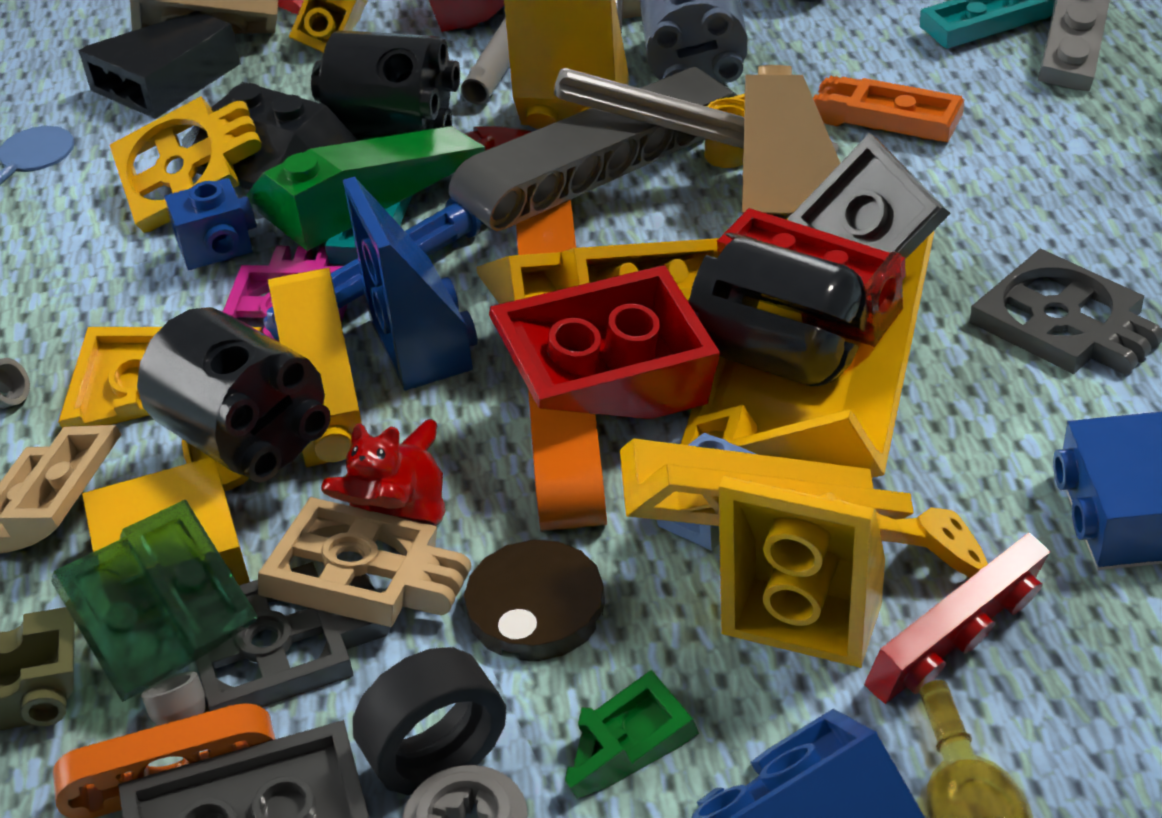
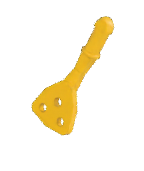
[818,493,988,578]

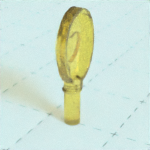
[919,680,1033,818]

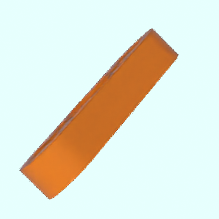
[53,703,275,818]

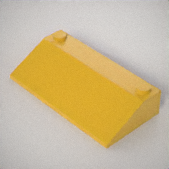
[681,217,935,478]

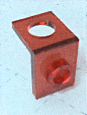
[801,251,903,347]

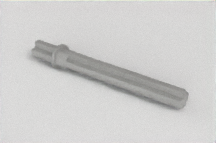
[554,68,838,153]

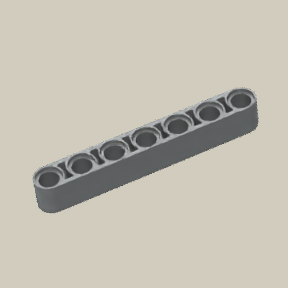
[449,67,737,231]

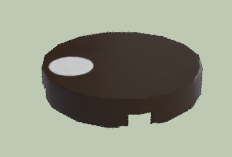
[464,540,605,662]

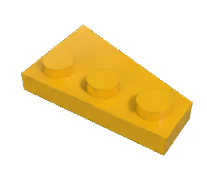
[58,327,264,429]

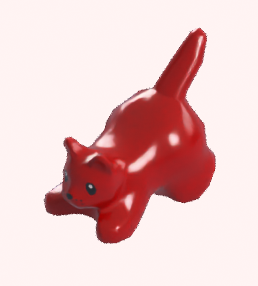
[321,419,446,526]

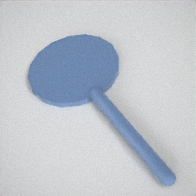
[0,126,74,185]

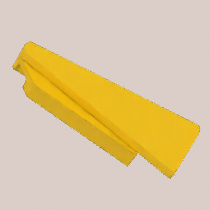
[476,238,719,304]

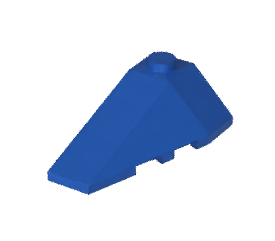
[692,708,925,818]

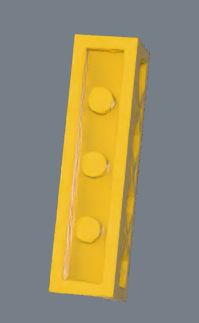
[620,438,914,526]

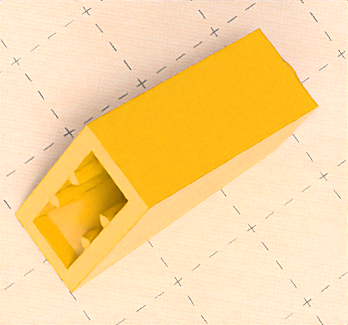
[268,267,362,467]

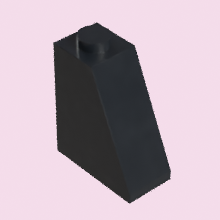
[78,11,240,119]

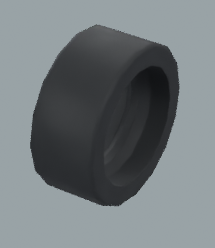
[352,647,507,795]

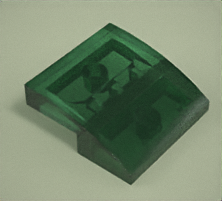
[51,499,258,702]

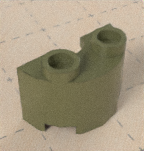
[0,606,75,730]

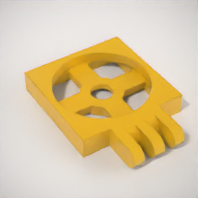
[109,96,262,233]

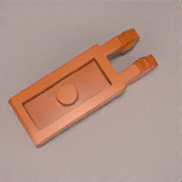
[813,75,964,143]

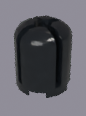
[689,233,869,387]

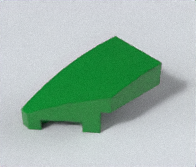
[565,670,699,799]

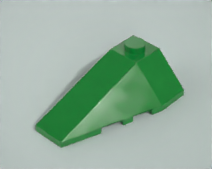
[246,126,485,251]

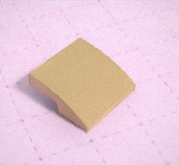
[0,425,122,554]

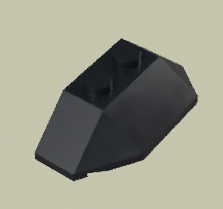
[182,82,358,190]

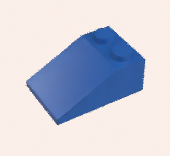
[343,177,478,391]

